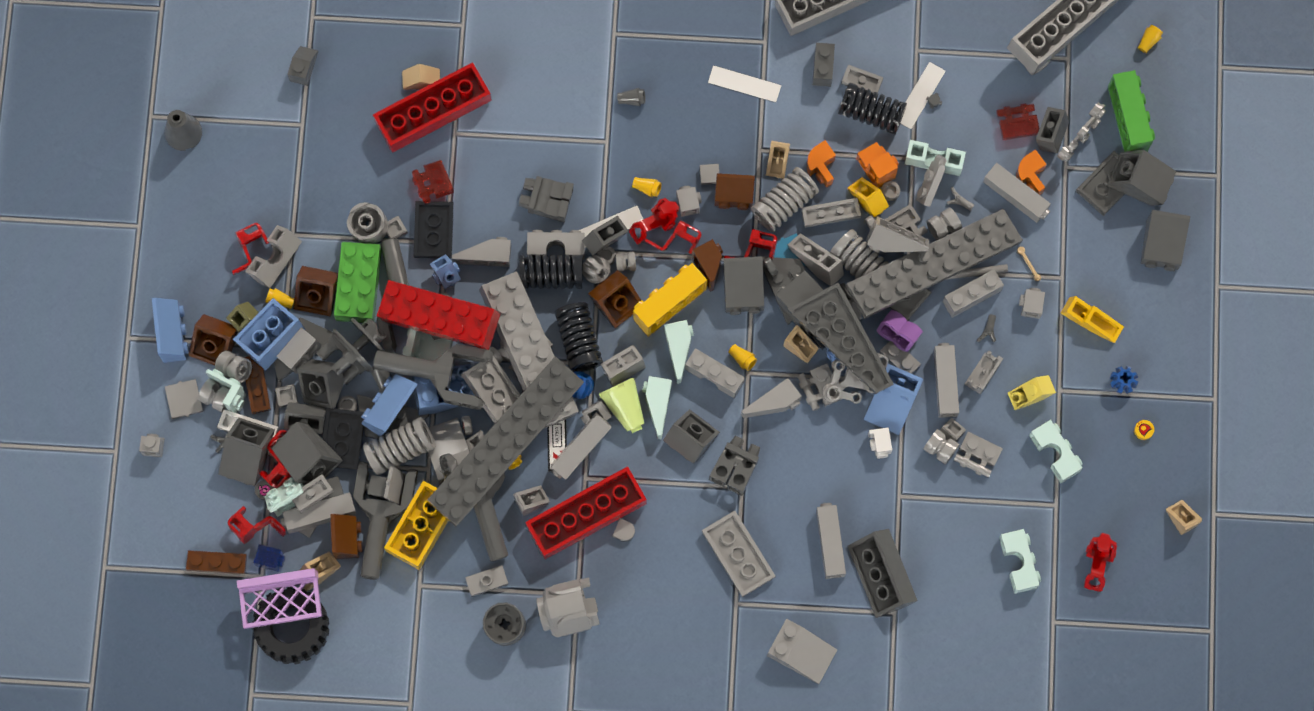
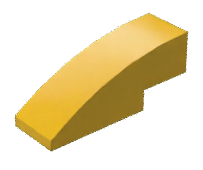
[1061,296,1124,343]

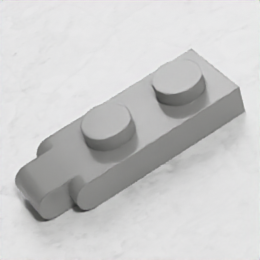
[916,155,947,207]

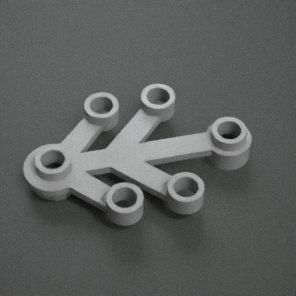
[1057,102,1106,162]
[822,353,888,404]

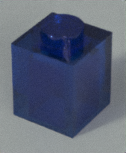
[253,544,285,572]

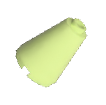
[599,378,644,433]

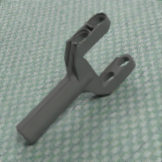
[377,239,441,353]
[373,344,494,409]
[439,453,509,562]
[353,462,418,580]

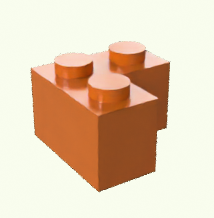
[856,142,899,188]

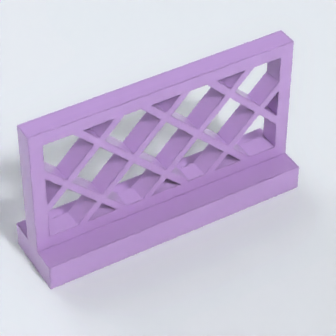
[237,568,322,629]

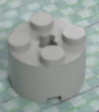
[347,202,388,244]

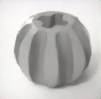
[582,255,610,284]

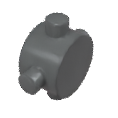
[926,93,942,109]

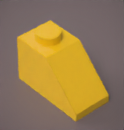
[848,177,889,217]

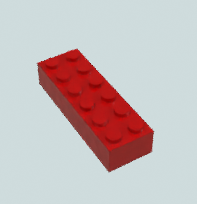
[373,62,492,153]
[377,280,500,350]
[525,466,647,560]

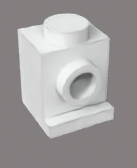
[868,427,892,459]

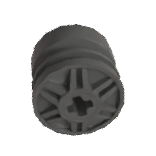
[483,602,526,646]

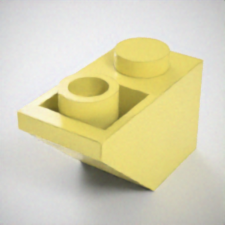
[1008,375,1056,410]

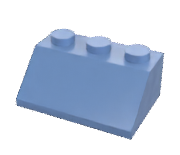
[152,298,189,363]
[233,298,305,371]
[361,374,418,436]

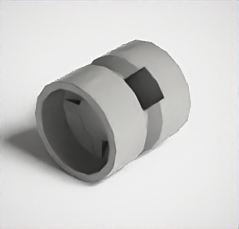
[926,207,962,240]
[215,351,252,383]
[198,378,230,413]
[923,429,960,465]

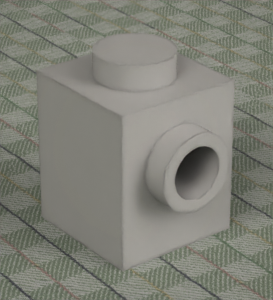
[676,186,702,217]
[1019,288,1045,319]

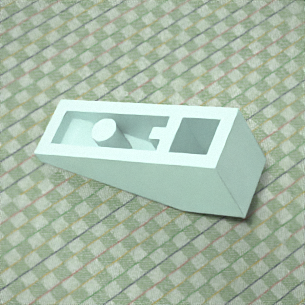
[664,320,694,384]
[643,376,672,440]

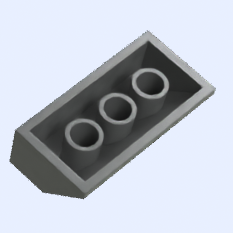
[847,529,918,618]

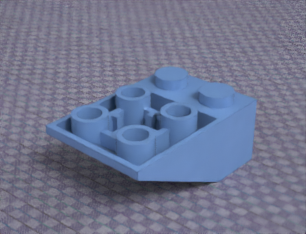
[412,364,475,416]
[864,364,923,435]

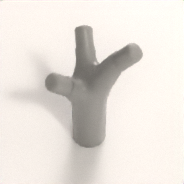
[947,187,974,211]

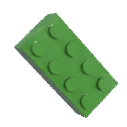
[1108,70,1155,152]
[334,242,382,323]

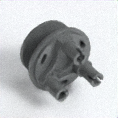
[316,318,386,385]

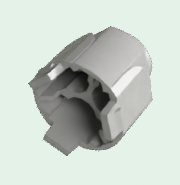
[536,578,600,637]

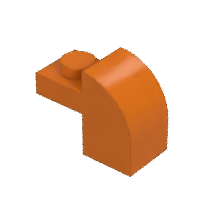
[807,140,836,188]
[1016,149,1047,195]

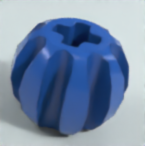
[1110,366,1138,394]
[572,371,594,399]

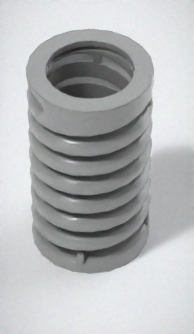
[751,167,819,233]
[830,229,889,279]
[363,417,436,475]

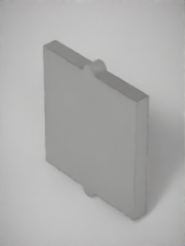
[165,379,203,419]
[384,466,406,505]

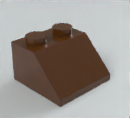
[715,173,755,210]
[692,239,723,292]
[293,266,338,317]
[588,270,641,328]
[188,314,238,365]
[330,514,362,559]

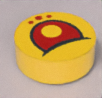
[1134,420,1154,440]

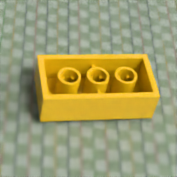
[633,263,707,337]
[384,481,449,570]

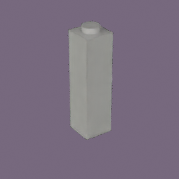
[983,162,1051,223]
[934,343,959,418]
[551,412,611,480]
[280,492,356,534]
[816,503,846,579]

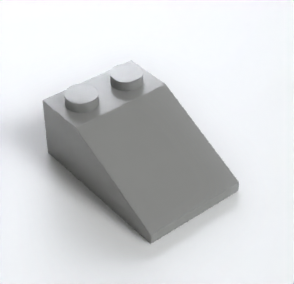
[867,216,929,252]
[424,418,469,484]
[767,619,837,684]

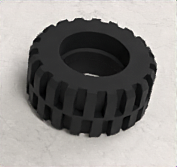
[252,587,330,664]

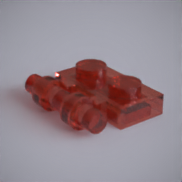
[996,103,1040,140]
[412,160,454,203]

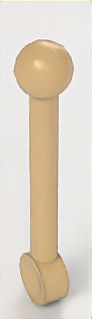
[1017,247,1041,281]

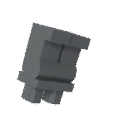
[519,176,574,223]
[709,436,760,496]

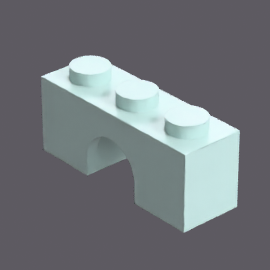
[905,140,966,176]
[1029,420,1083,484]
[999,529,1041,594]

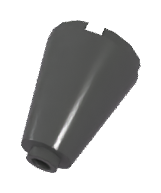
[164,110,202,151]

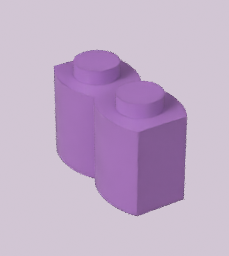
[877,310,923,352]

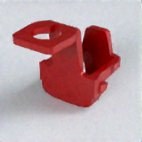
[629,198,679,244]
[645,220,702,254]
[232,223,269,275]
[724,229,778,260]
[259,430,291,488]
[227,506,286,544]
[1084,533,1117,592]

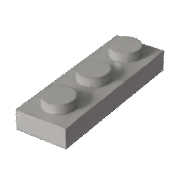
[801,198,861,228]

